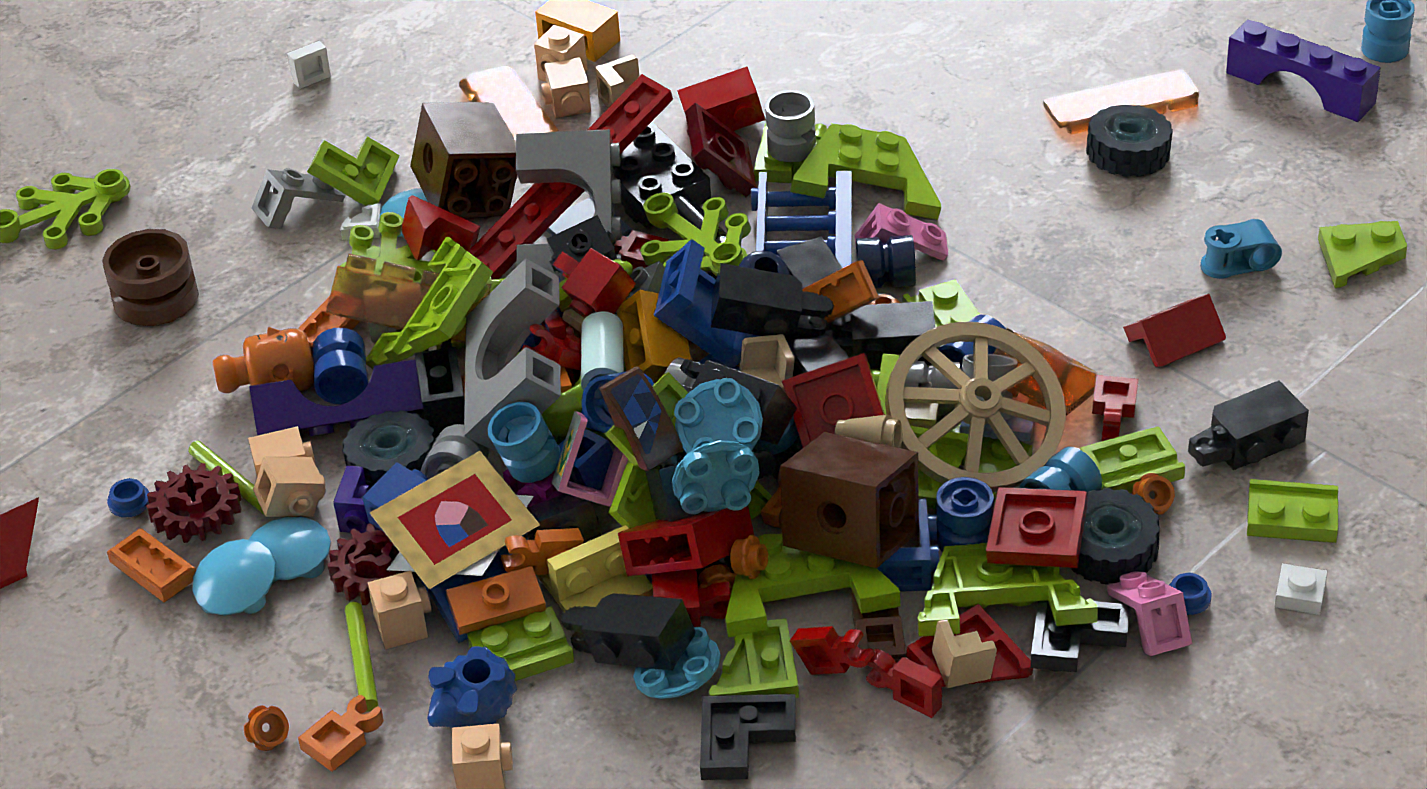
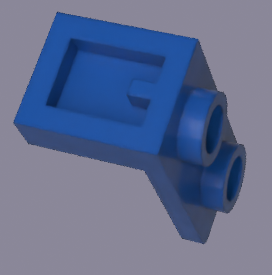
[877,498,939,592]

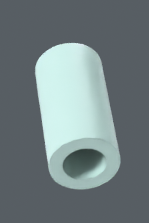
[581,311,624,391]

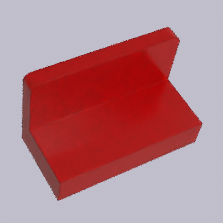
[1123,293,1226,367]

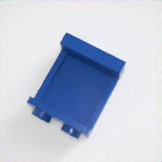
[654,239,759,369]

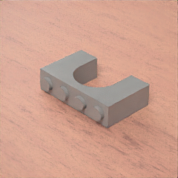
[516,129,622,282]
[464,258,561,453]

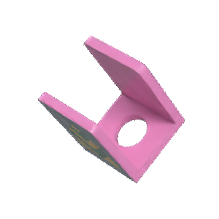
[552,411,628,507]

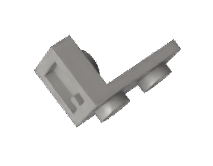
[251,168,346,229]

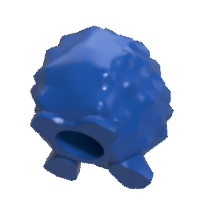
[427,646,517,728]

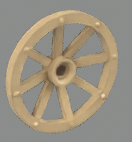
[885,322,1066,492]

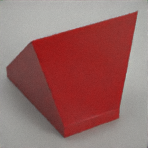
[0,497,39,589]

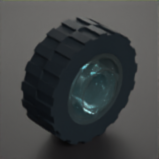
[1086,104,1173,177]
[342,410,436,486]
[1071,488,1160,585]

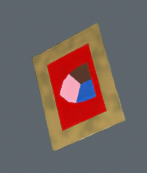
[370,451,540,589]

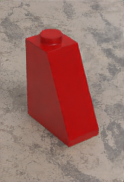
[618,505,754,576]

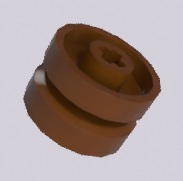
[102,229,199,326]

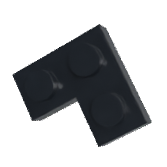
[1030,600,1130,672]
[700,694,796,780]

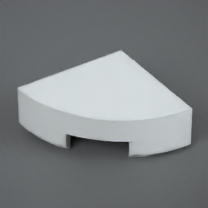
[340,203,381,240]

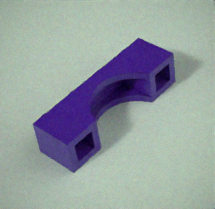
[1226,19,1381,122]
[249,359,424,437]

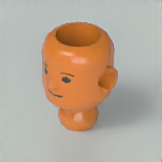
[212,327,314,393]

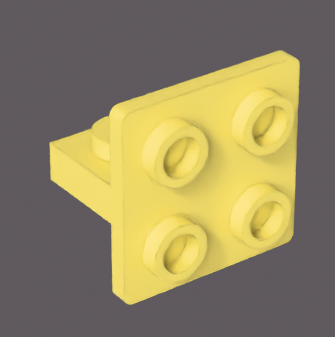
[537,525,653,613]

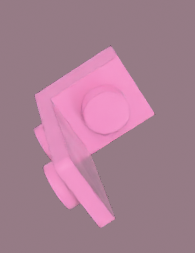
[855,203,948,261]
[1107,572,1192,656]

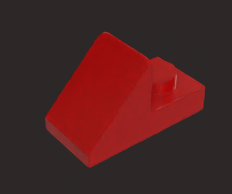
[401,195,481,261]

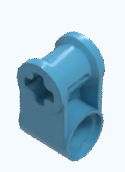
[1200,219,1282,279]

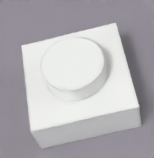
[287,41,331,89]
[1274,563,1327,615]

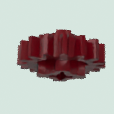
[146,463,242,543]
[327,524,419,606]

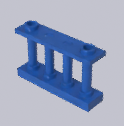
[751,171,852,268]

